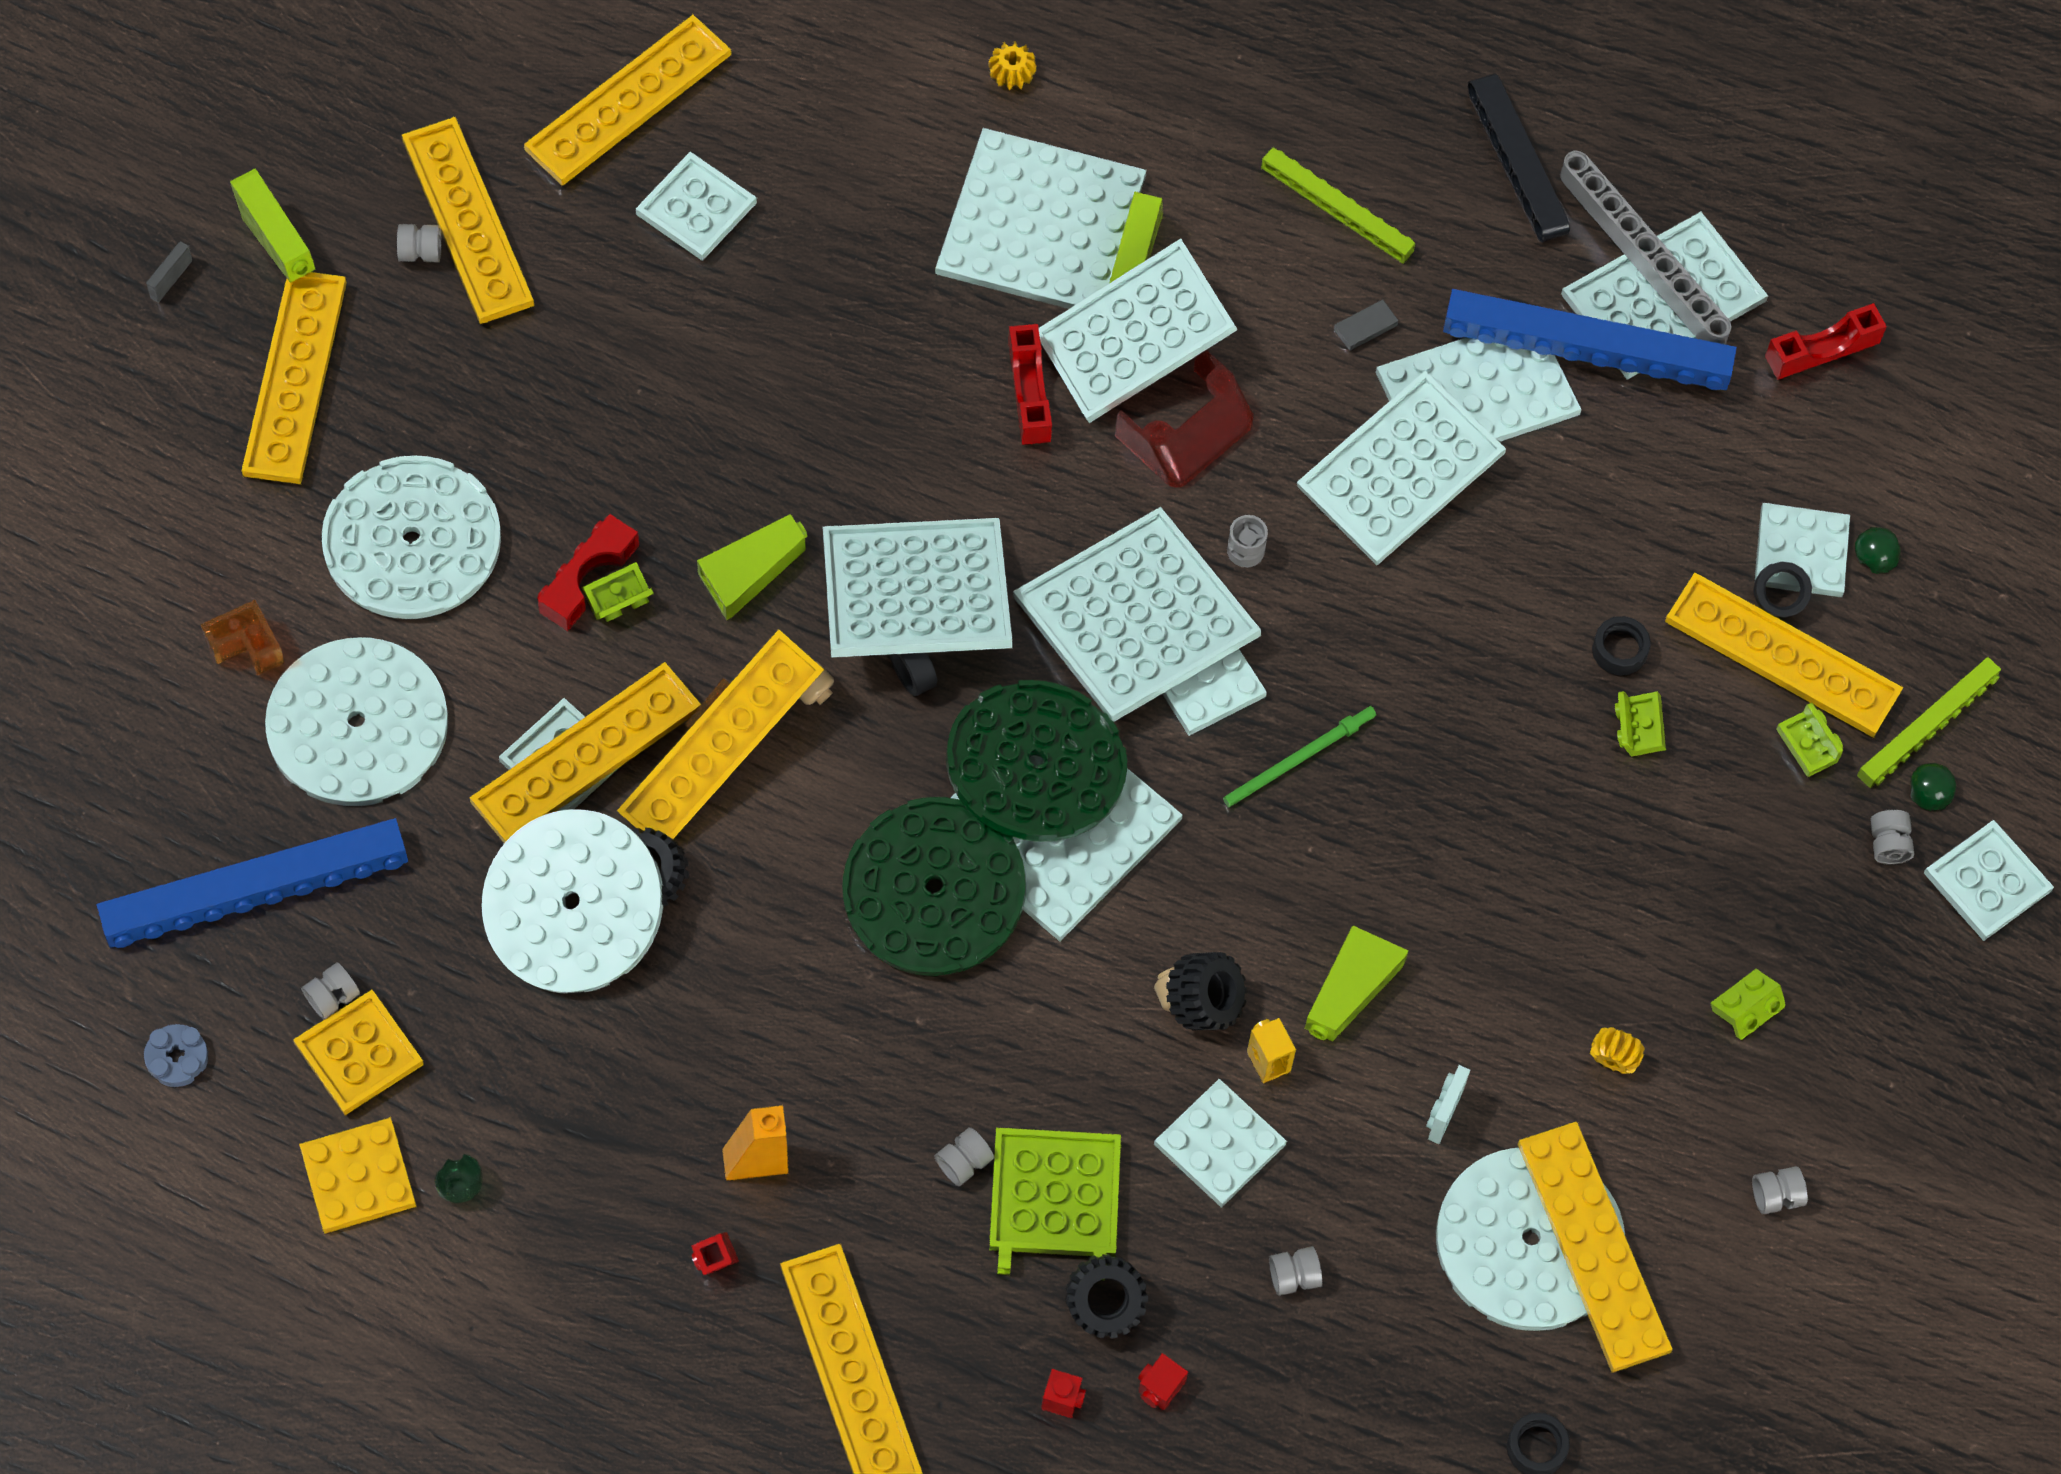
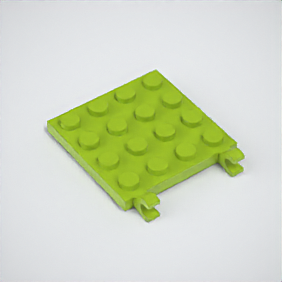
[989,1128,1121,1280]

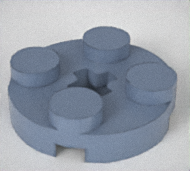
[144,1024,208,1087]

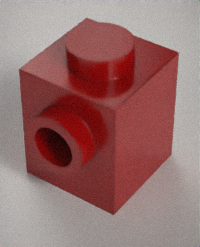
[691,1232,739,1275]
[1138,1353,1188,1410]
[1041,1369,1086,1418]

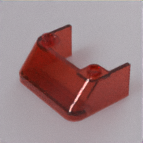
[1115,350,1254,487]

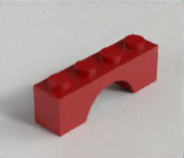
[1765,303,1887,380]
[1008,324,1052,445]
[537,514,639,631]

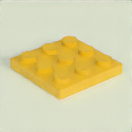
[293,990,424,1115]
[299,1117,416,1234]

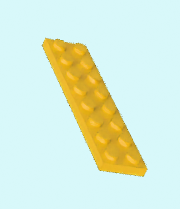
[524,15,731,186]
[402,117,534,324]
[242,272,347,484]
[1665,572,1903,738]
[617,630,824,839]
[470,662,702,844]
[1517,1121,1673,1373]
[780,1244,923,1474]

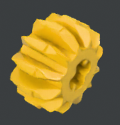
[989,41,1036,91]
[1590,1027,1645,1074]

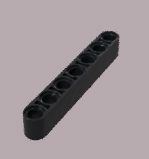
[1467,73,1570,242]

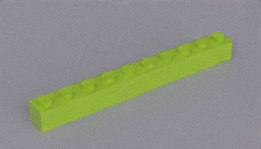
[1261,147,1416,264]
[1857,657,2001,788]

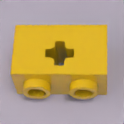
[1247,1018,1296,1084]

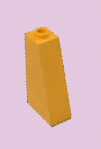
[723,1106,788,1181]

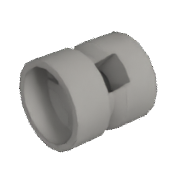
[397,224,441,262]
[1227,515,1268,567]
[1870,810,1914,864]
[301,962,360,1020]
[934,1127,994,1186]
[1752,1166,1808,1214]
[1269,1246,1322,1296]

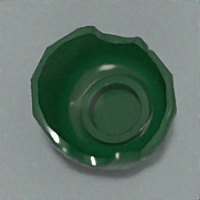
[1855,527,1901,574]
[1910,763,1956,811]

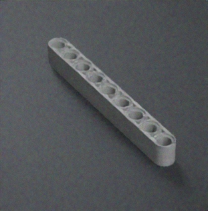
[1560,151,1731,345]

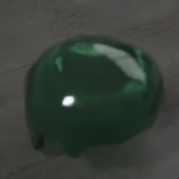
[434,1154,483,1203]

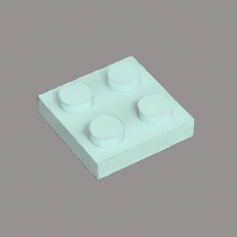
[1426,1065,1470,1144]

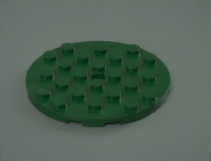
[946,680,1127,842]
[842,797,1026,976]

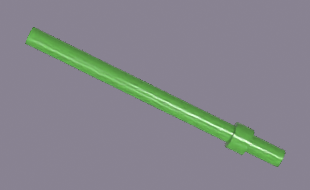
[1223,706,1376,807]

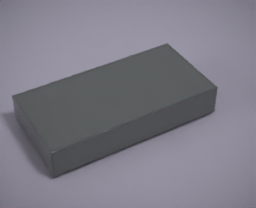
[146,241,193,303]
[1334,300,1398,351]

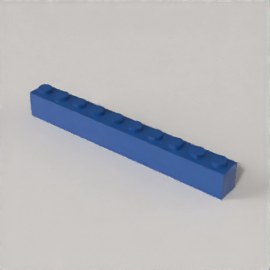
[1443,289,1737,391]
[96,818,408,948]

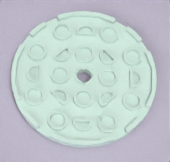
[322,456,501,619]
[265,637,448,806]
[482,809,663,994]
[1436,1148,1625,1331]

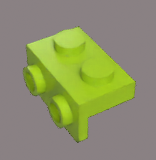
[582,562,654,622]
[1615,691,1666,757]
[1776,703,1843,777]
[1710,969,1786,1040]

